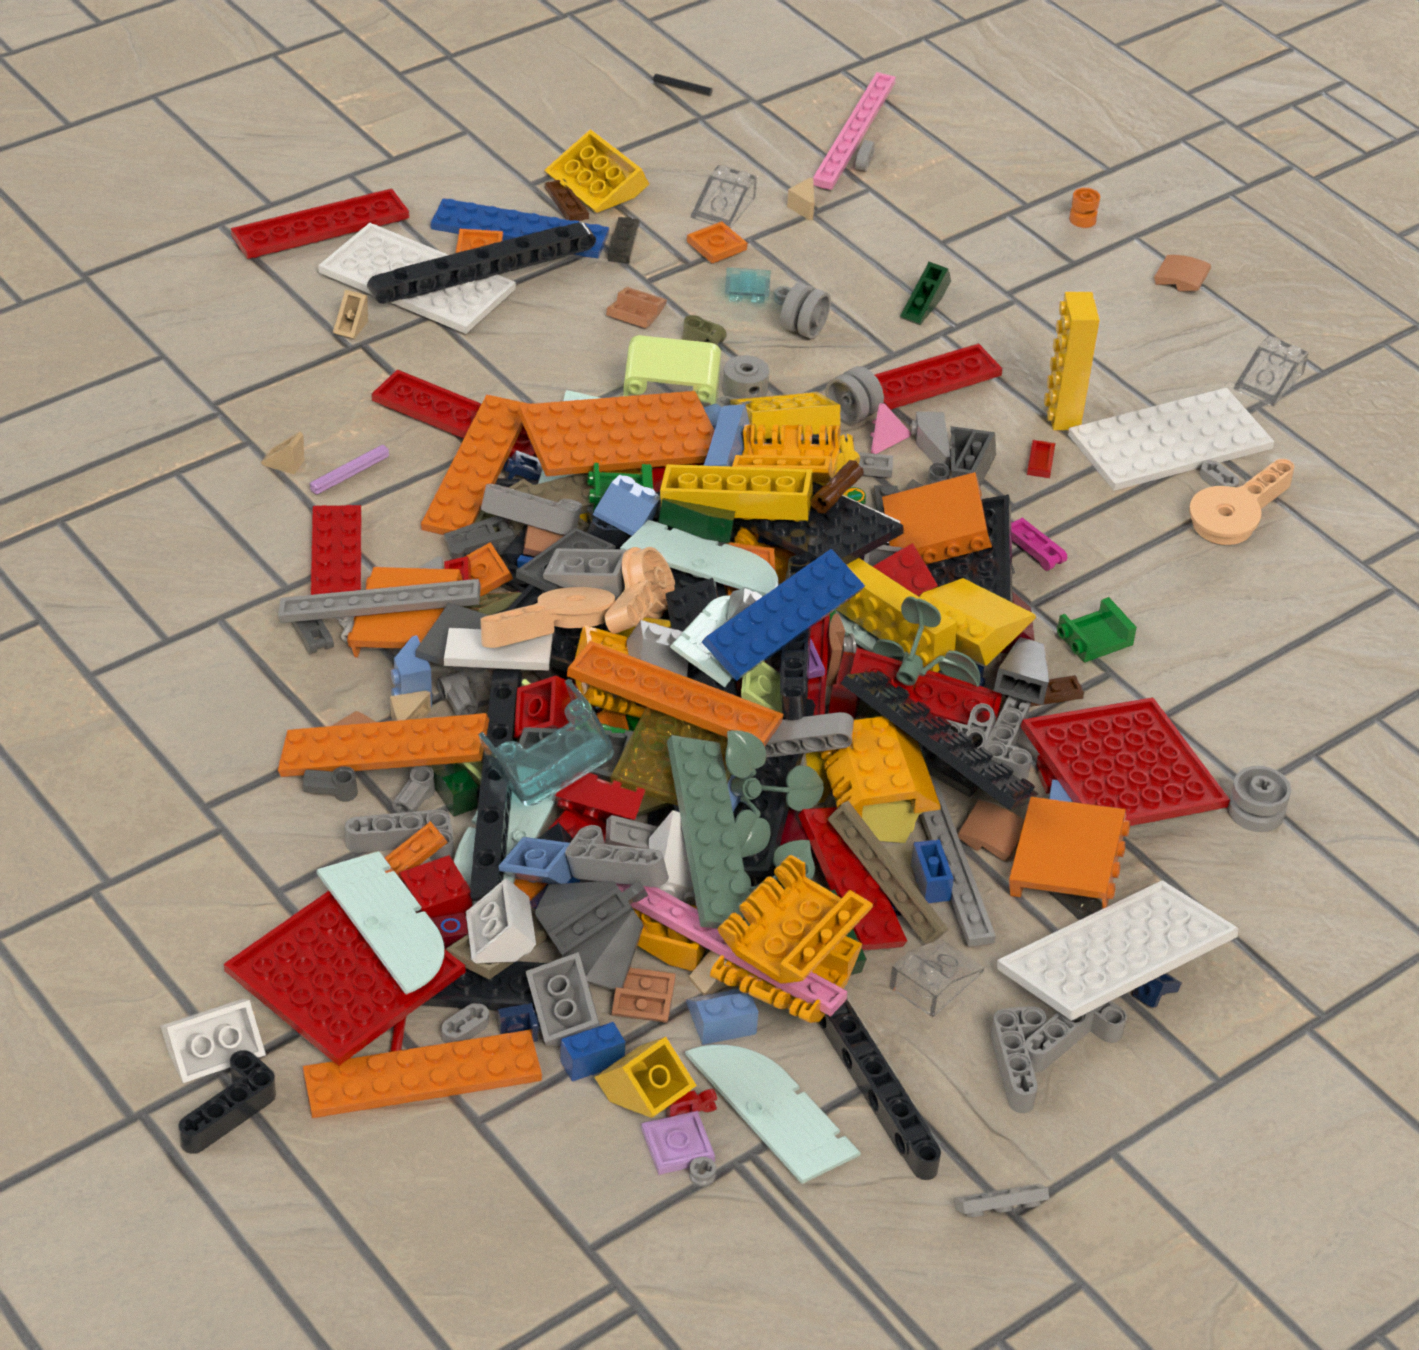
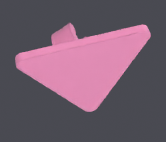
[870,403,911,454]

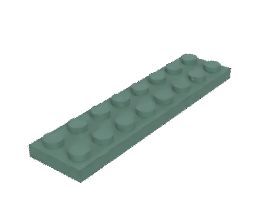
[667,735,750,929]

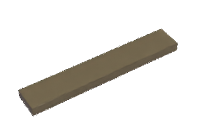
[828,801,949,947]

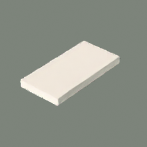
[444,628,553,671]

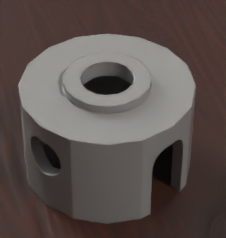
[722,355,769,398]

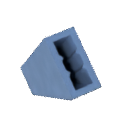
[704,404,750,467]

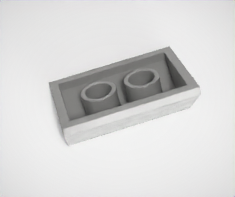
[526,952,600,1046]

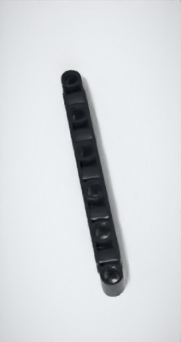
[367,222,596,304]
[780,555,811,720]
[470,669,522,901]
[818,999,941,1180]

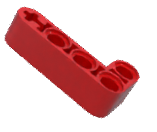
[829,651,860,720]

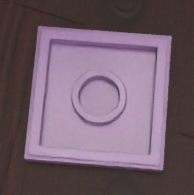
[642,1111,715,1175]

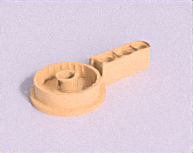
[1189,459,1294,545]
[605,547,675,634]
[481,587,615,648]

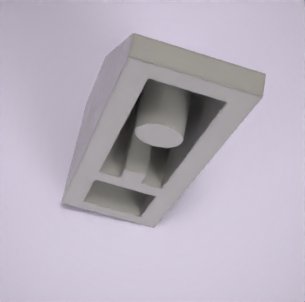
[911,412,950,467]

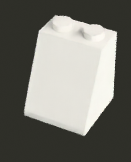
[649,811,697,906]

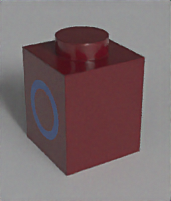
[431,912,469,950]

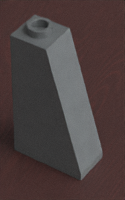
[994,637,1049,705]

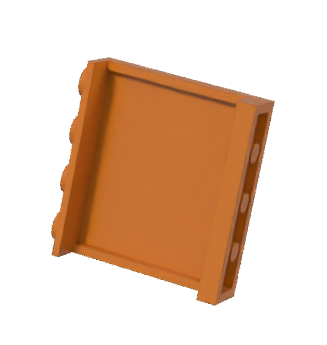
[882,472,992,564]
[347,567,463,658]
[1009,797,1130,909]

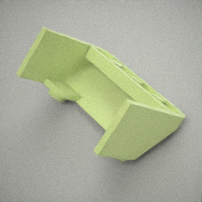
[623,335,721,405]

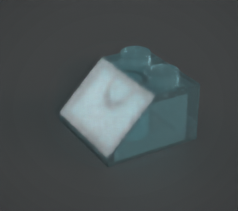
[725,267,771,303]

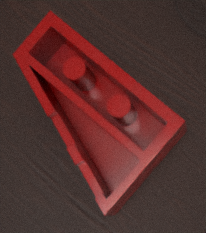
[552,766,645,821]

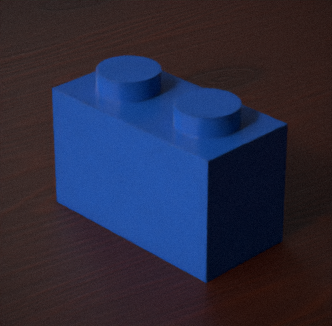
[911,839,954,903]
[560,1022,626,1082]

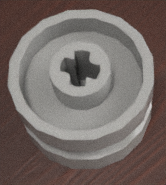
[780,282,831,339]
[825,366,884,425]
[1228,766,1291,832]

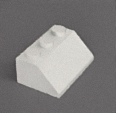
[466,878,536,963]
[160,999,266,1083]

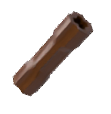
[810,460,864,513]

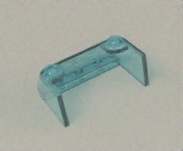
[478,679,614,806]

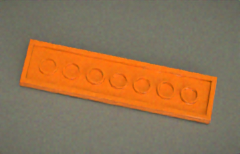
[421,394,529,535]
[567,641,784,747]
[278,713,489,777]
[303,1030,542,1118]

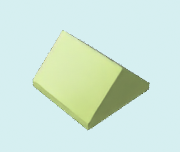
[741,662,782,713]

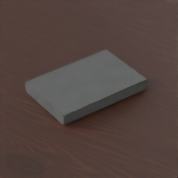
[416,603,489,672]

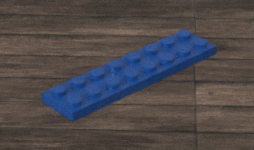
[431,198,609,259]
[702,549,865,681]

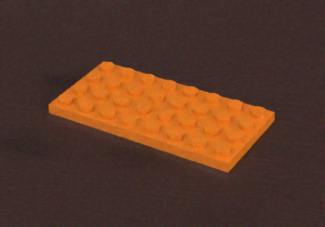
[518,391,715,477]

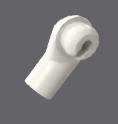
[337,616,354,642]

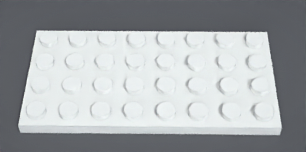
[318,223,516,334]
[1068,388,1275,491]
[997,880,1238,1021]

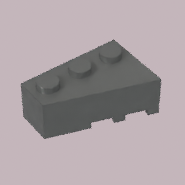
[951,426,996,486]

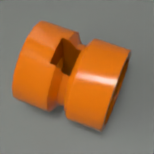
[1069,188,1101,228]

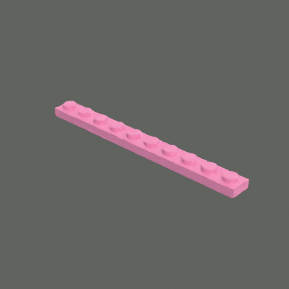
[813,72,896,190]
[616,883,847,1016]

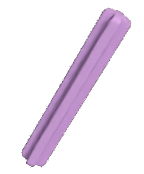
[310,445,389,495]

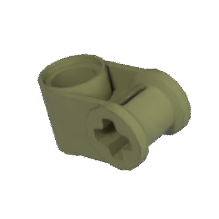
[682,315,727,346]

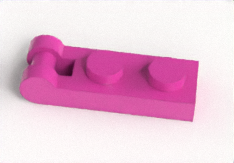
[1011,517,1068,571]

